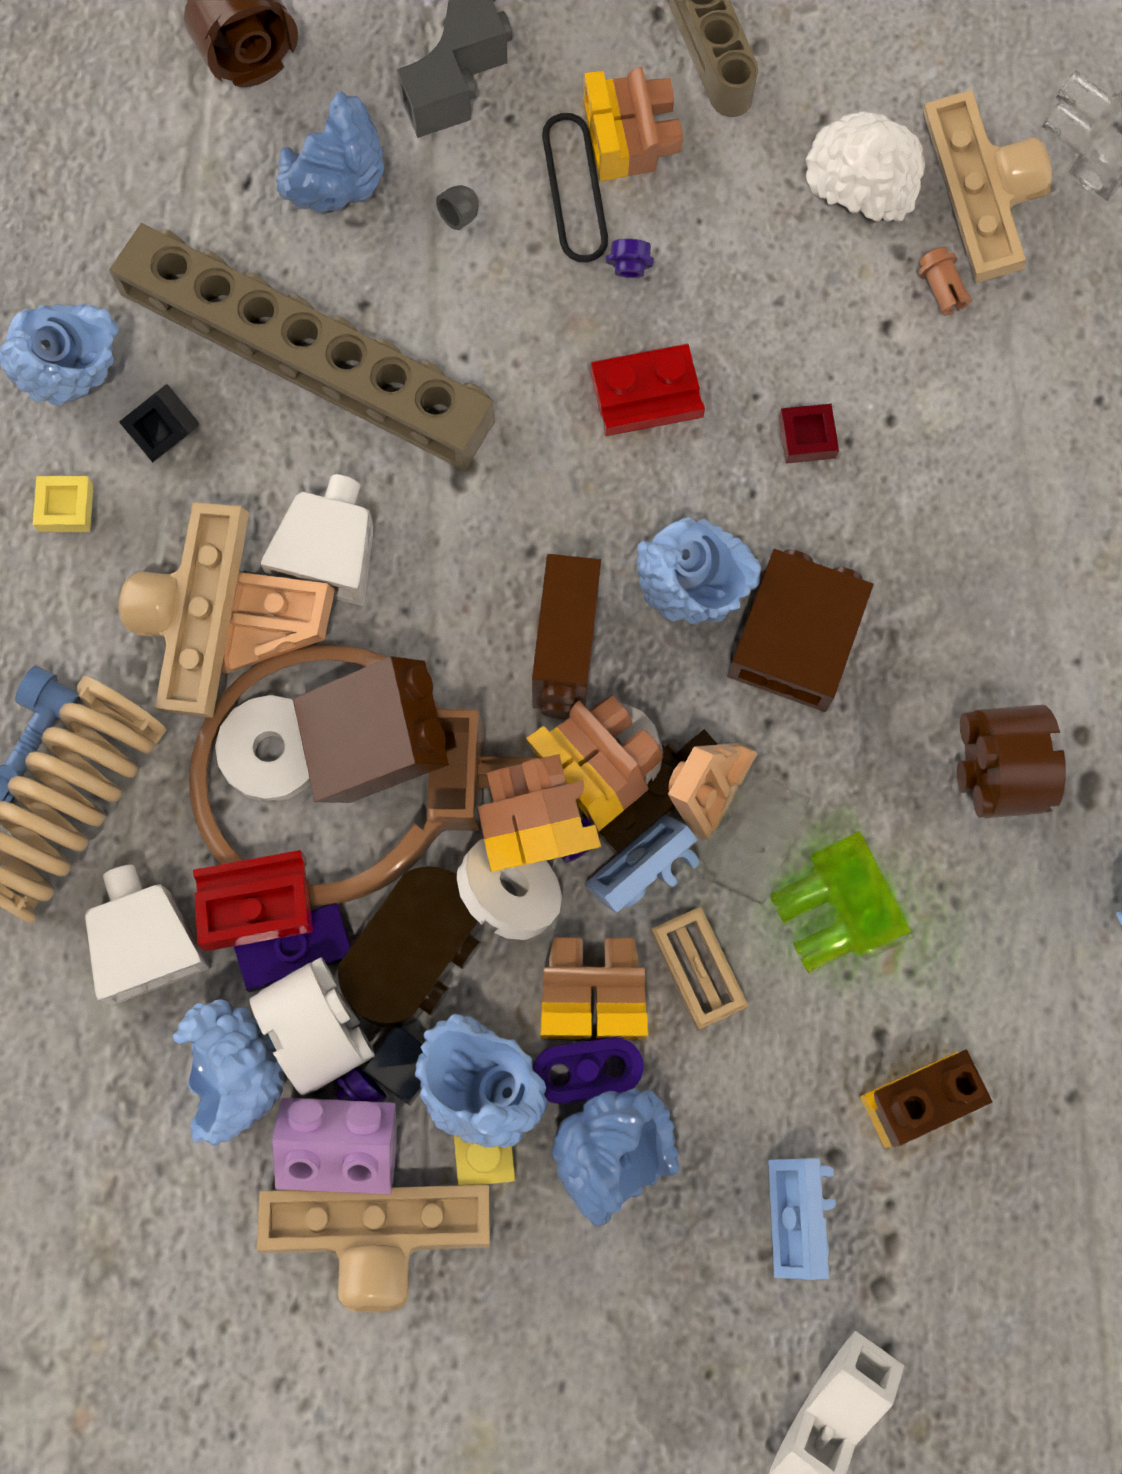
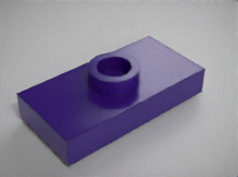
[233,903,351,993]

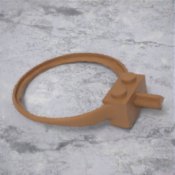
[189,644,535,906]

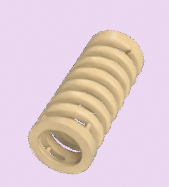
[0,676,167,925]

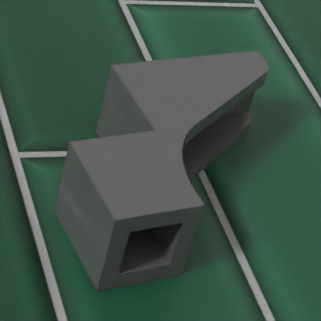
[397,0,513,138]

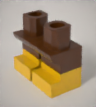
[860,1049,993,1148]

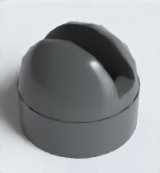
[436,185,479,230]

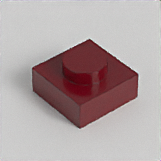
[778,403,839,464]

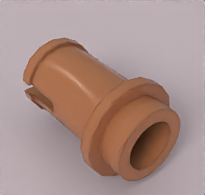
[919,247,972,316]

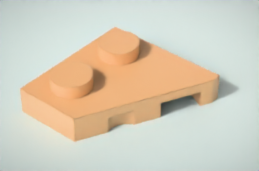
[221,572,335,674]
[668,743,757,841]

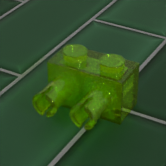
[769,831,915,974]

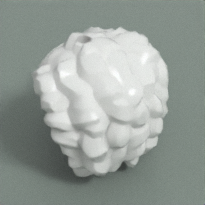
[805,111,925,221]

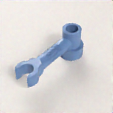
[0,665,82,803]

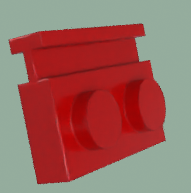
[590,344,705,437]
[193,850,313,952]

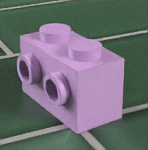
[272,1098,397,1195]

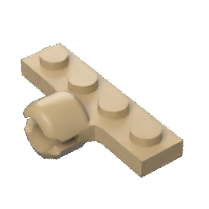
[924,90,1052,283]
[119,502,249,718]
[257,1185,490,1312]

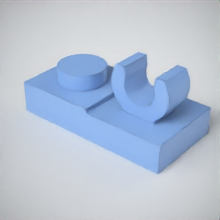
[584,815,699,913]
[768,1158,836,1280]

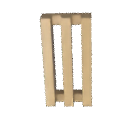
[650,906,749,1031]

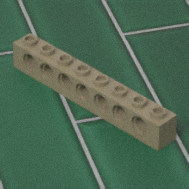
[109,222,495,471]

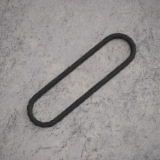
[542,113,608,263]

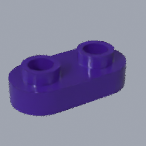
[532,1038,644,1104]

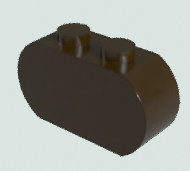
[338,866,481,1028]

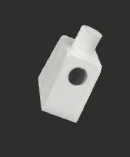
[261,474,373,606]
[85,865,211,1006]

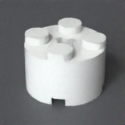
[249,957,375,1095]

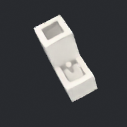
[769,1331,904,1474]

